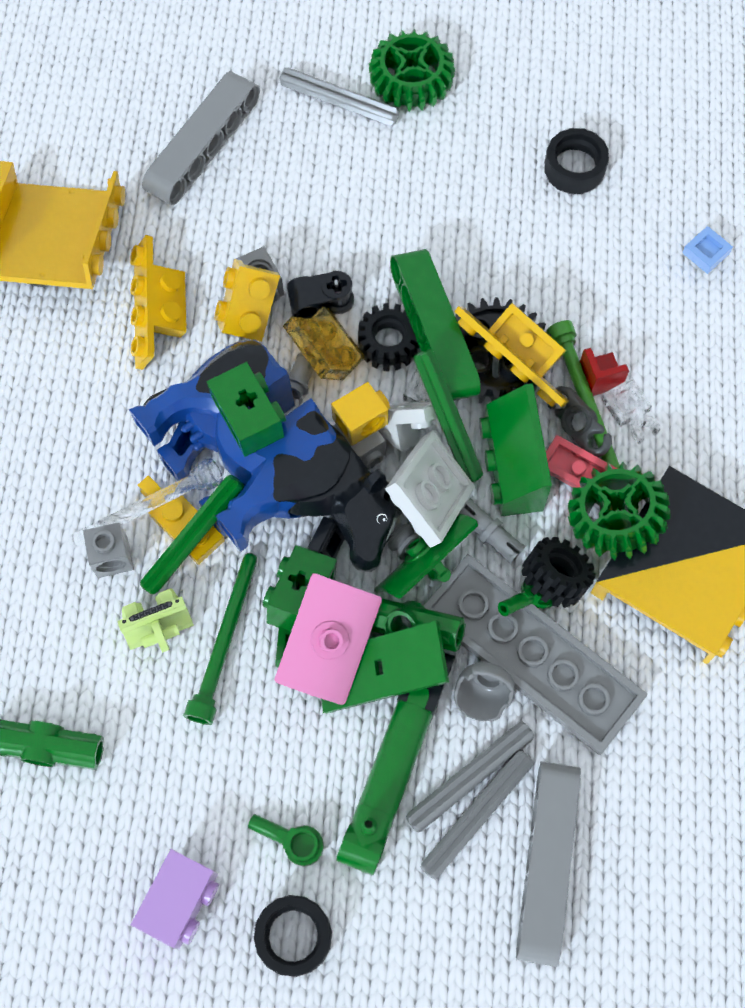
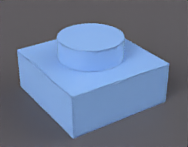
[682,226,733,274]

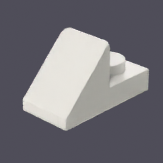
[378,401,437,452]

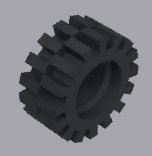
[358,303,419,371]
[521,537,596,608]

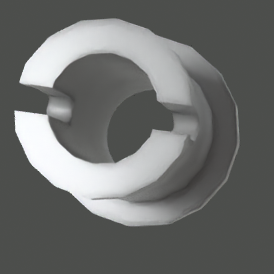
[289,352,318,399]

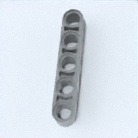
[142,71,260,205]
[516,761,581,967]

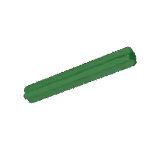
[414,349,483,482]
[140,475,244,595]

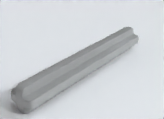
[280,67,399,126]
[406,721,534,832]
[421,750,534,880]

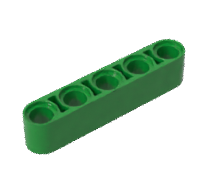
[390,249,480,401]

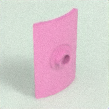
[275,573,382,705]

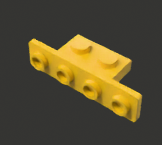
[130,235,186,370]
[454,303,569,407]

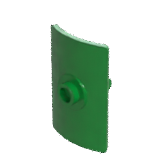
[374,514,478,599]

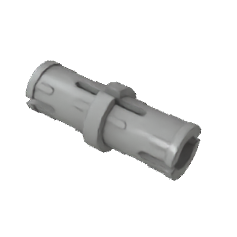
[459,498,526,564]

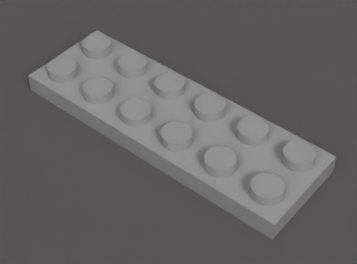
[423,554,648,755]

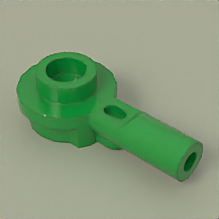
[498,582,552,616]
[248,814,324,867]

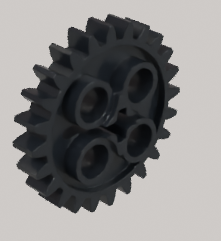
[455,297,551,404]

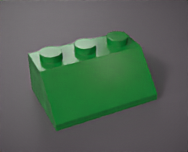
[479,384,552,517]

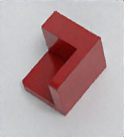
[580,348,629,396]

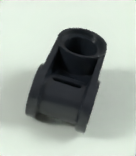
[287,271,354,322]

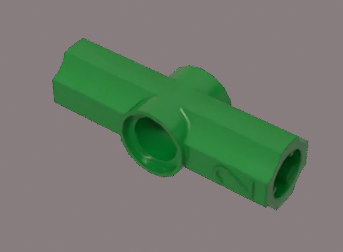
[371,598,466,652]
[0,719,104,770]

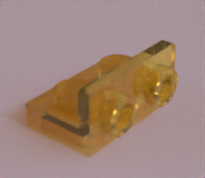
[283,307,364,381]

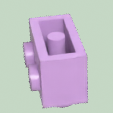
[131,849,219,950]

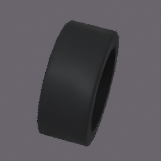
[544,128,609,194]
[254,895,332,977]

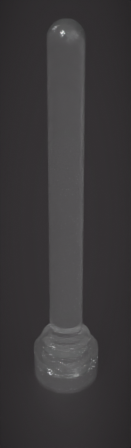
[67,457,223,548]

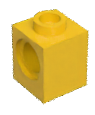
[331,382,390,446]

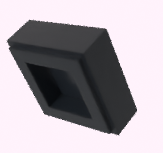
[307,516,345,558]

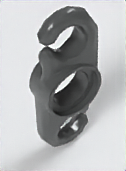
[548,386,612,457]

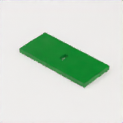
[321,621,449,714]

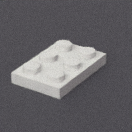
[385,430,475,548]

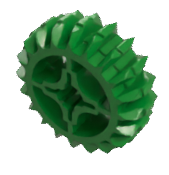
[369,28,455,112]
[568,462,671,561]

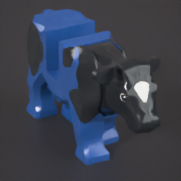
[129,339,403,572]

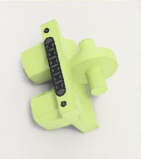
[117,588,194,653]

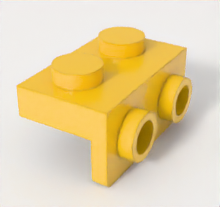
[214,259,280,342]

